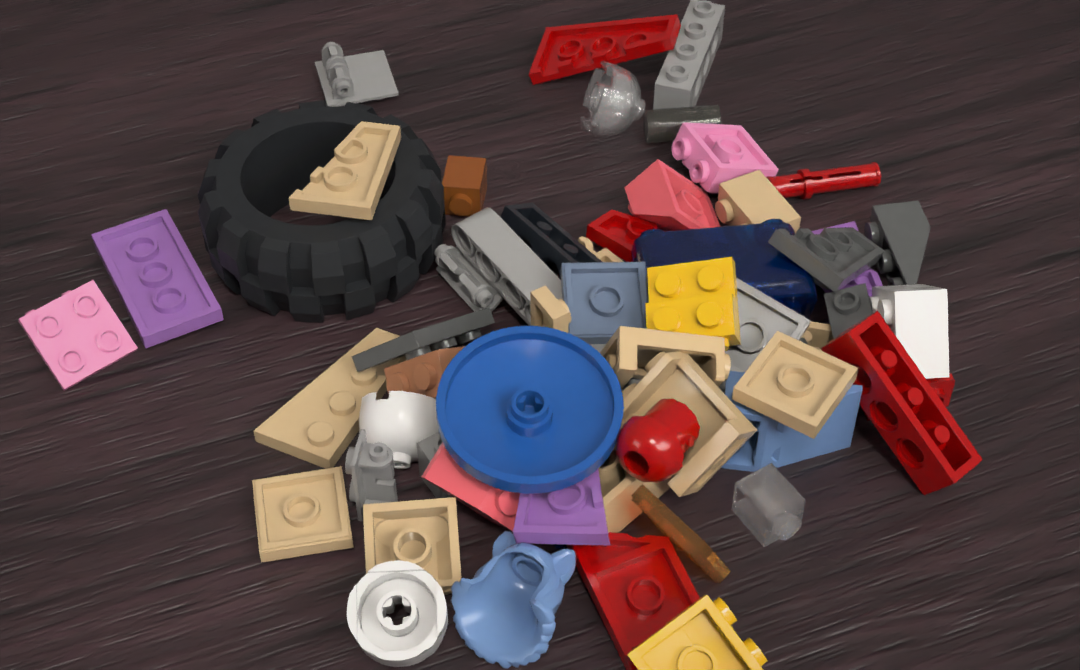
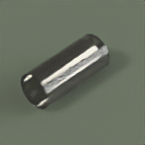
[643,105,722,143]

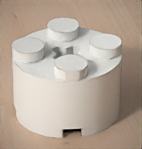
[347,561,448,667]

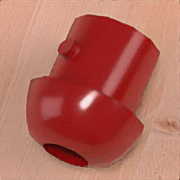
[616,398,700,482]

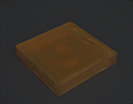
[631,484,731,583]

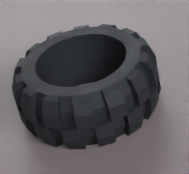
[198,100,446,323]

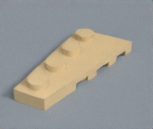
[254,328,407,469]

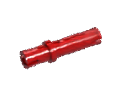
[766,162,881,200]

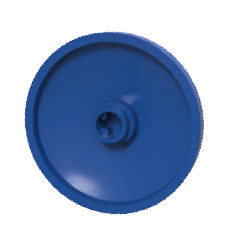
[436,326,624,494]

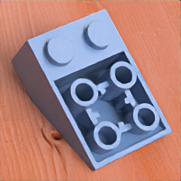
[721,371,863,473]

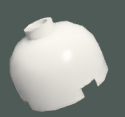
[359,391,439,469]

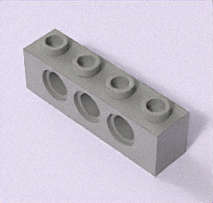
[653,0,725,124]

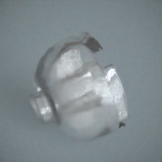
[580,61,645,137]

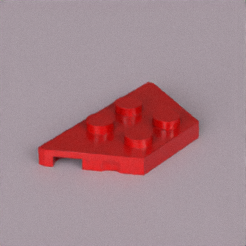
[566,532,700,670]

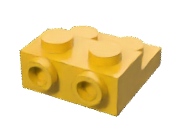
[645,257,741,351]
[627,595,767,670]

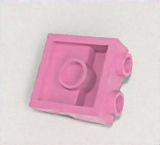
[671,122,779,194]

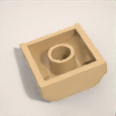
[363,497,462,595]

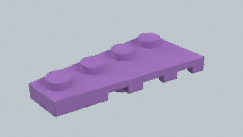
[513,469,610,546]

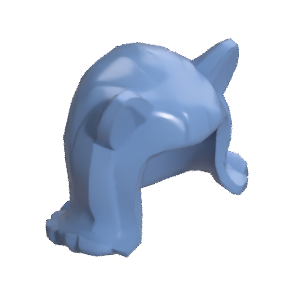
[451,531,576,669]

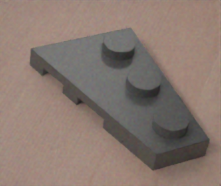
[768,227,885,292]
[352,307,495,372]

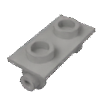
[434,244,504,312]
[345,429,398,521]

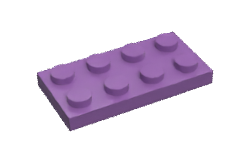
[91,209,224,349]

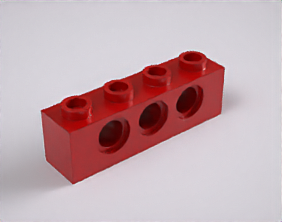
[820,311,983,496]

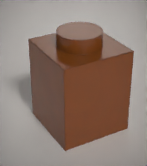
[442,155,487,217]

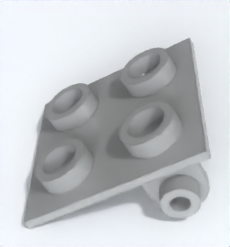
[315,42,399,107]

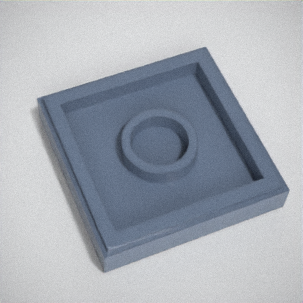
[560,262,649,344]

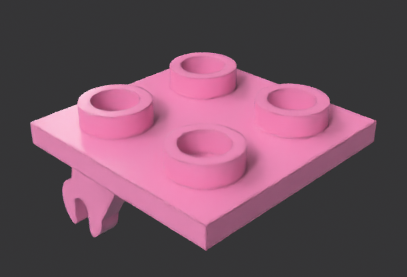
[18,280,138,391]

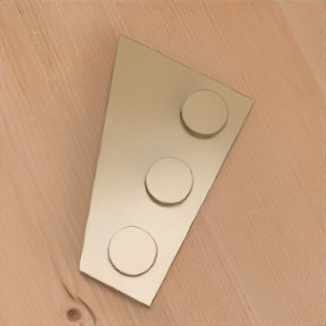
[288,121,401,220]

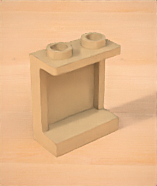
[600,326,731,390]
[622,351,757,497]

